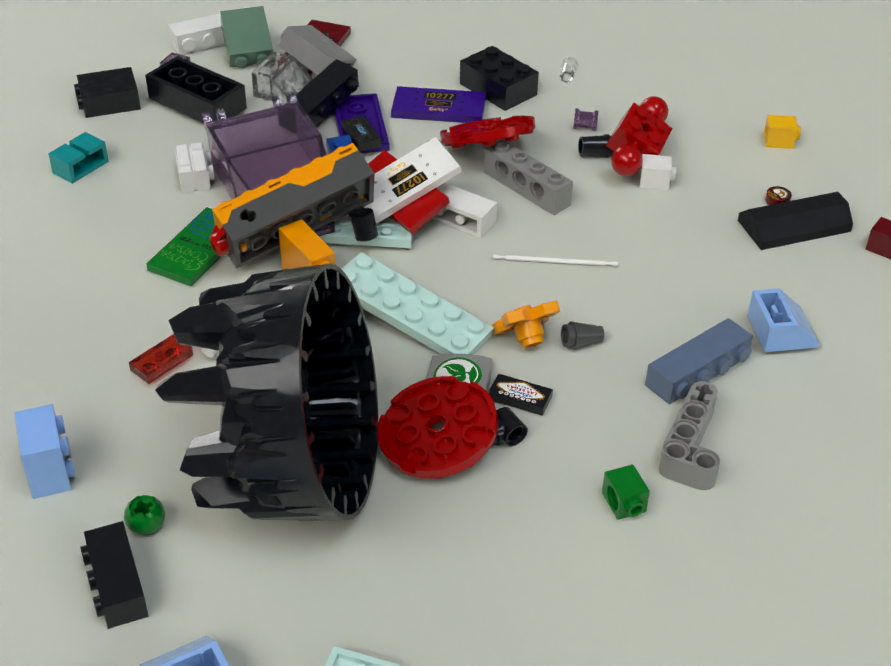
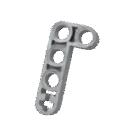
[659,381,720,490]

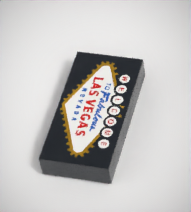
[488,373,553,416]

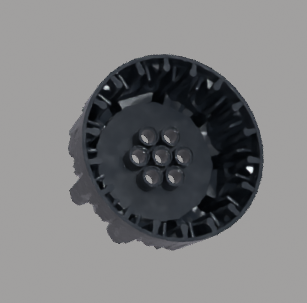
[155,264,378,521]

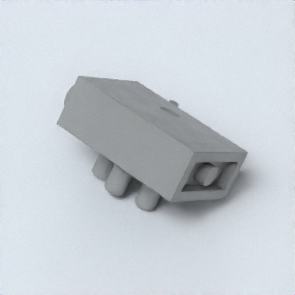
[278,25,357,80]

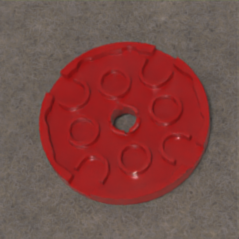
[440,115,536,148]
[378,376,498,479]

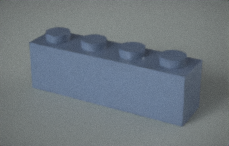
[645,318,753,405]

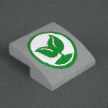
[428,354,493,392]

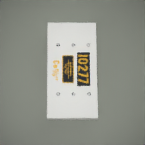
[363,137,462,224]

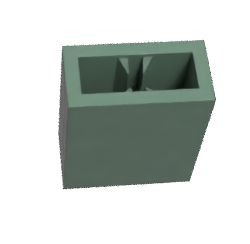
[220,6,273,67]

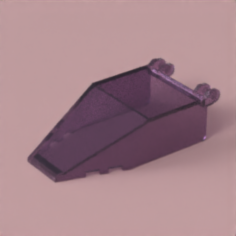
[202,92,335,236]

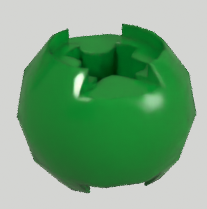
[124,495,166,535]

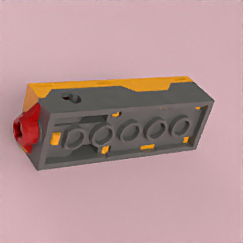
[209,143,375,269]

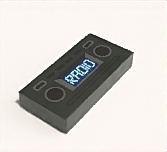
[341,115,381,152]

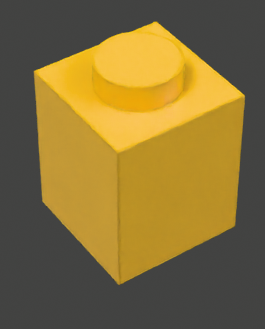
[764,115,801,149]

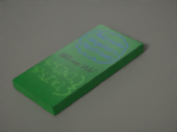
[146,207,221,286]

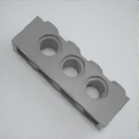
[484,140,573,215]

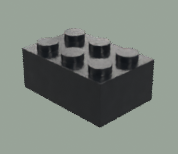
[460,46,539,111]

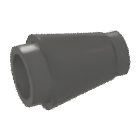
[561,321,604,349]

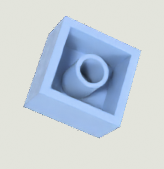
[14,404,75,499]

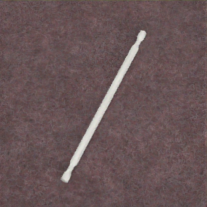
[493,254,618,267]

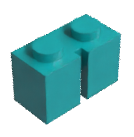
[48,132,109,184]

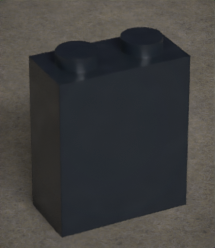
[74,67,141,118]

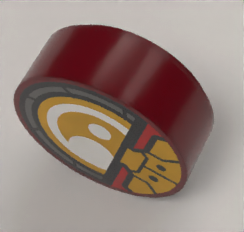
[765,186,792,205]

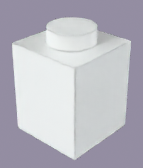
[639,154,676,190]

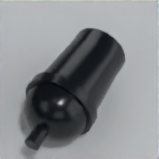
[578,134,614,158]

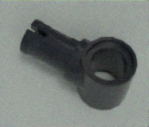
[349,207,378,241]
[492,407,528,446]

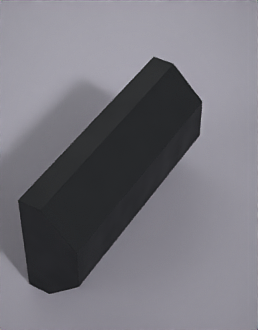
[737,192,853,250]

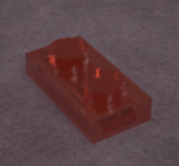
[129,334,193,384]

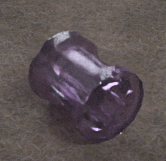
[573,108,599,131]

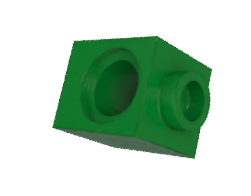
[602,464,650,520]

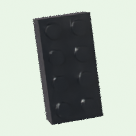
[145,56,247,129]

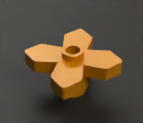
[491,300,560,348]

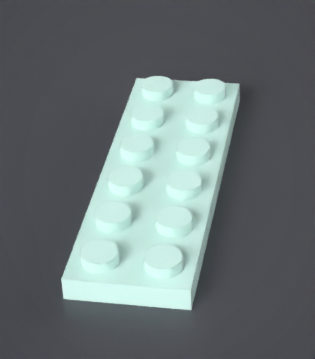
[342,252,494,355]

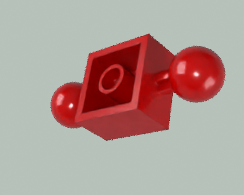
[606,96,673,176]

